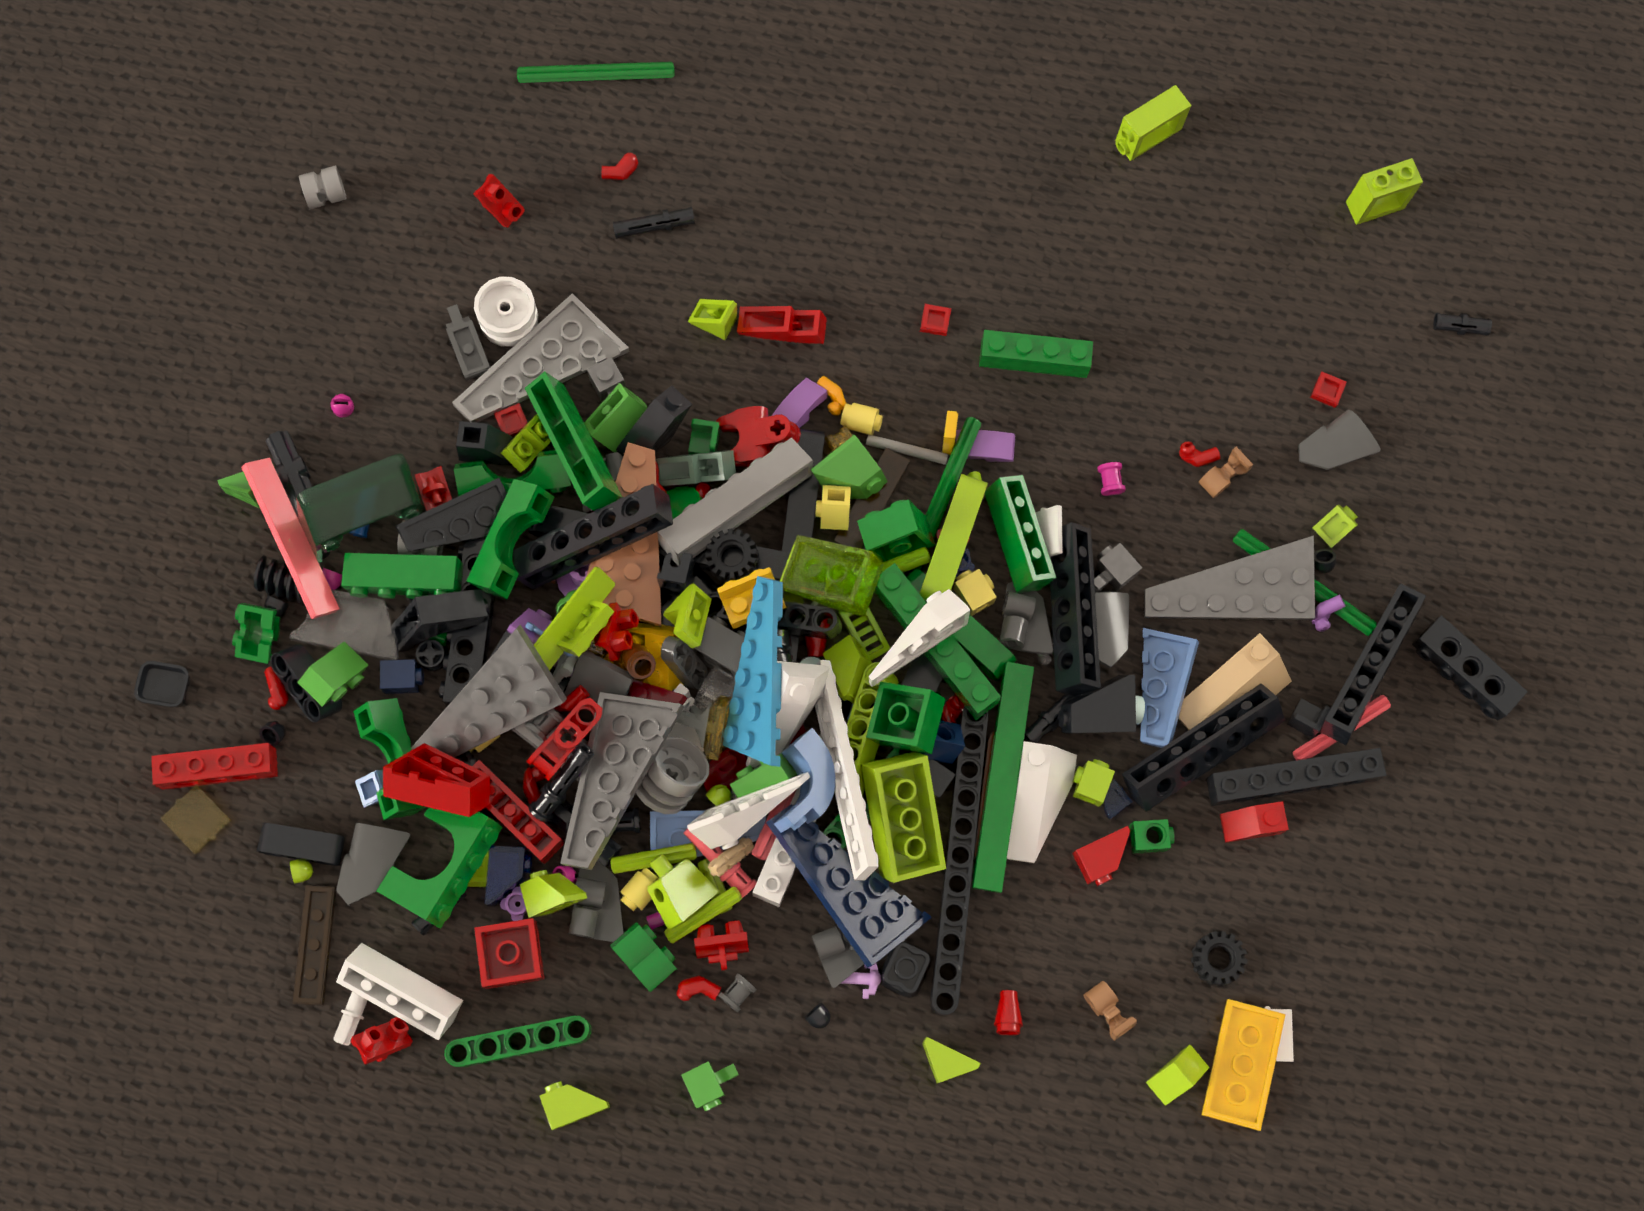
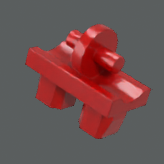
[473,174,525,228]
[415,466,452,511]
[593,602,639,661]
[694,920,749,970]
[350,1017,413,1065]

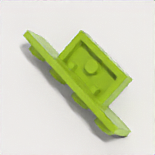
[534,567,615,671]

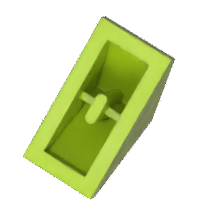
[688,299,737,340]
[922,1037,981,1083]
[1146,1044,1210,1106]

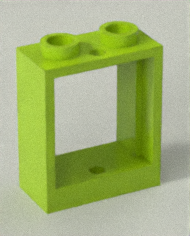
[1115,85,1191,161]
[1346,158,1423,225]

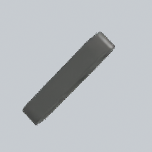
[661,636,708,690]

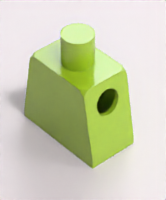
[647,853,719,929]

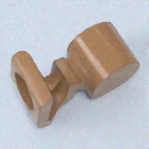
[1199,447,1253,499]
[1083,981,1137,1041]

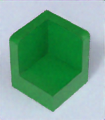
[688,419,720,454]

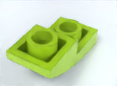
[501,414,551,473]

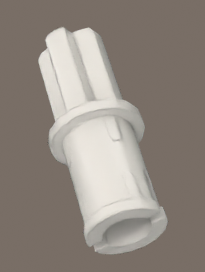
[334,991,367,1046]

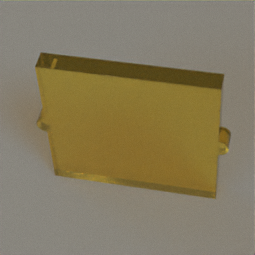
[161,785,231,854]

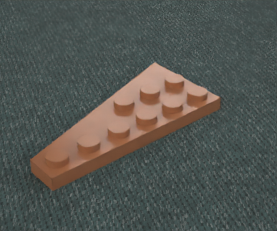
[586,443,661,627]

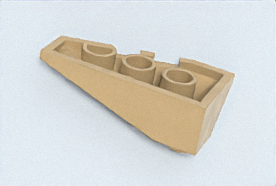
[1178,633,1292,730]

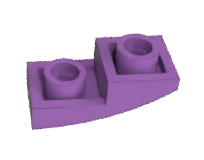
[772,378,828,428]
[955,430,1015,462]

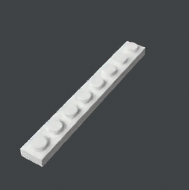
[815,660,879,880]

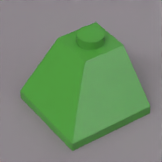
[811,435,888,499]

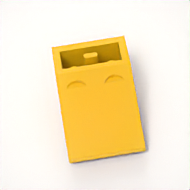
[596,623,683,691]

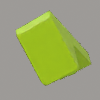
[663,583,712,648]

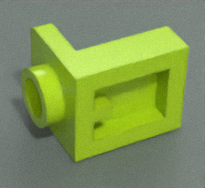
[1312,505,1358,548]

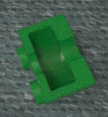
[232,603,280,664]

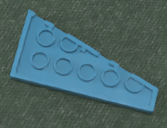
[723,576,783,767]

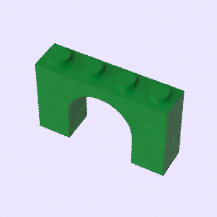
[377,807,503,929]

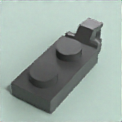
[446,304,490,381]

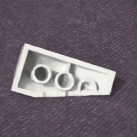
[869,589,970,687]
[746,661,830,768]
[1007,741,1077,863]
[687,772,810,850]

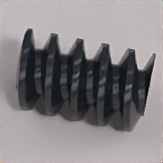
[254,555,305,606]

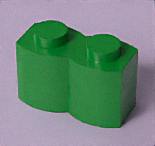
[610,922,677,992]

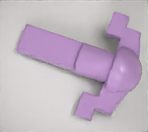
[840,963,881,999]

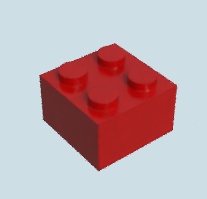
[474,918,545,989]

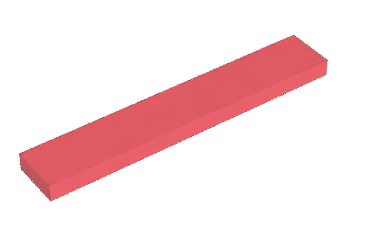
[241,458,340,619]

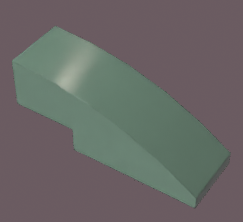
[655,450,736,486]

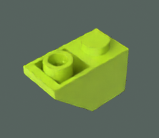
[823,634,872,704]

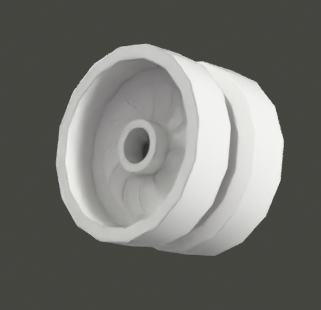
[474,277,538,347]

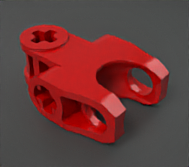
[716,406,801,468]
[526,698,603,781]

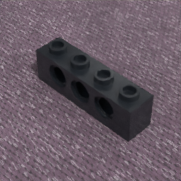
[1412,615,1528,721]

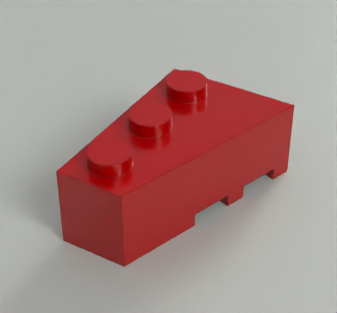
[383,743,490,817]

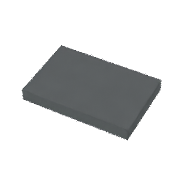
[559,650,634,738]

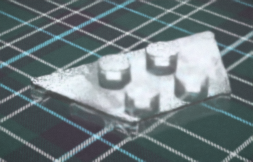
[290,590,399,660]

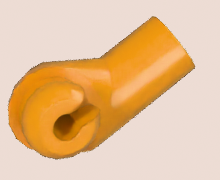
[817,376,847,416]

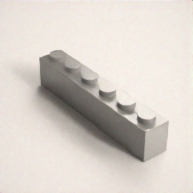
[657,438,813,566]

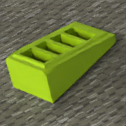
[838,600,891,660]

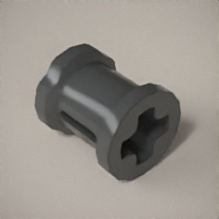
[525,708,563,742]
[718,973,757,1013]

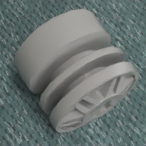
[636,736,709,814]

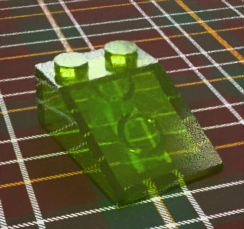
[780,535,884,617]

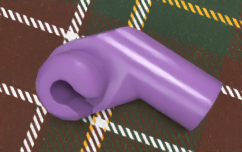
[1312,594,1346,632]

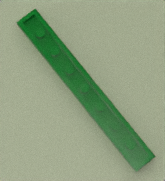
[972,662,1034,893]

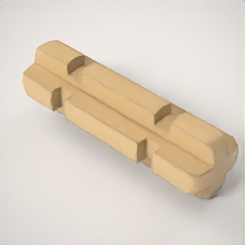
[708,837,754,877]

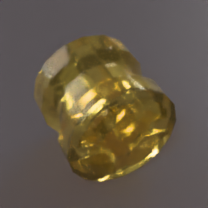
[825,426,853,452]

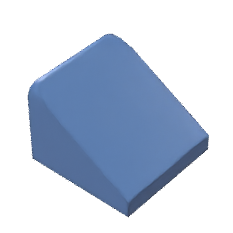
[355,770,383,808]

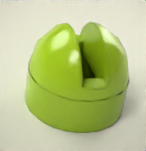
[706,784,731,806]
[290,859,313,884]

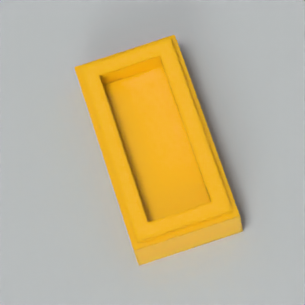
[942,411,958,455]

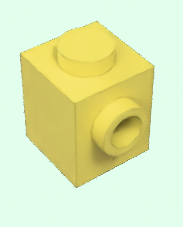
[815,485,851,530]
[953,569,997,616]

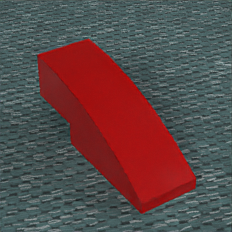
[737,306,827,344]

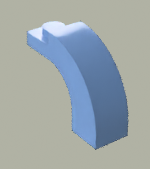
[774,728,836,833]

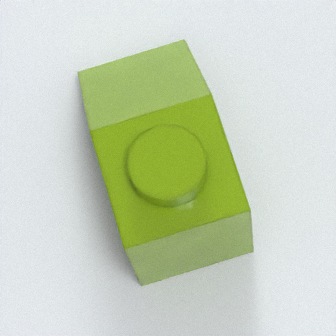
[520,870,587,918]
[540,1081,610,1130]

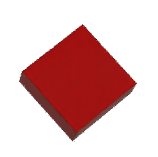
[920,304,951,336]
[1310,371,1347,408]
[494,403,528,436]

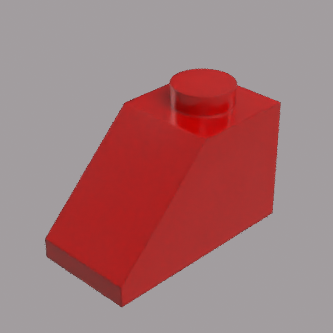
[1220,801,1289,843]
[1072,826,1130,886]

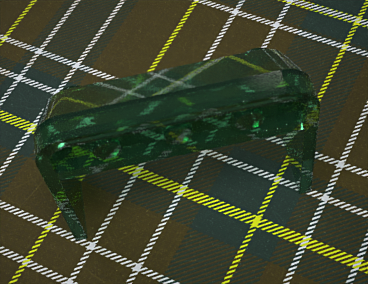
[296,454,423,563]

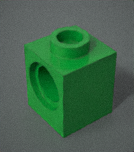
[1129,819,1174,854]

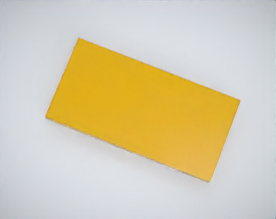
[1201,999,1286,1131]

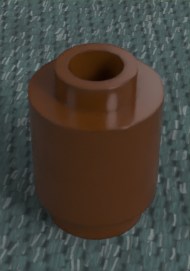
[621,643,656,679]

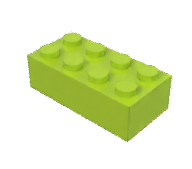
[861,752,946,883]

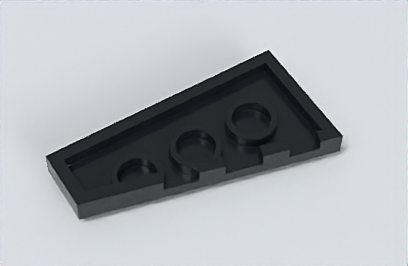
[396,478,507,552]

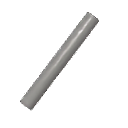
[866,435,948,465]

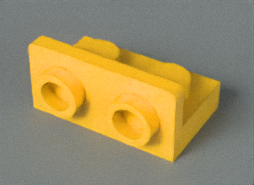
[717,567,786,629]

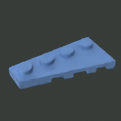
[1140,628,1199,748]
[650,810,766,870]

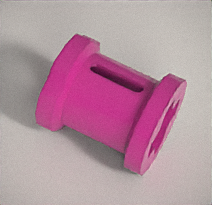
[1097,462,1126,496]

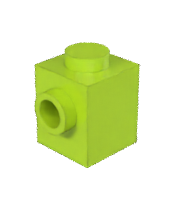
[1073,759,1115,807]

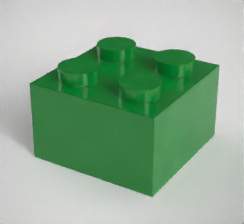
[857,500,936,563]
[866,682,945,754]

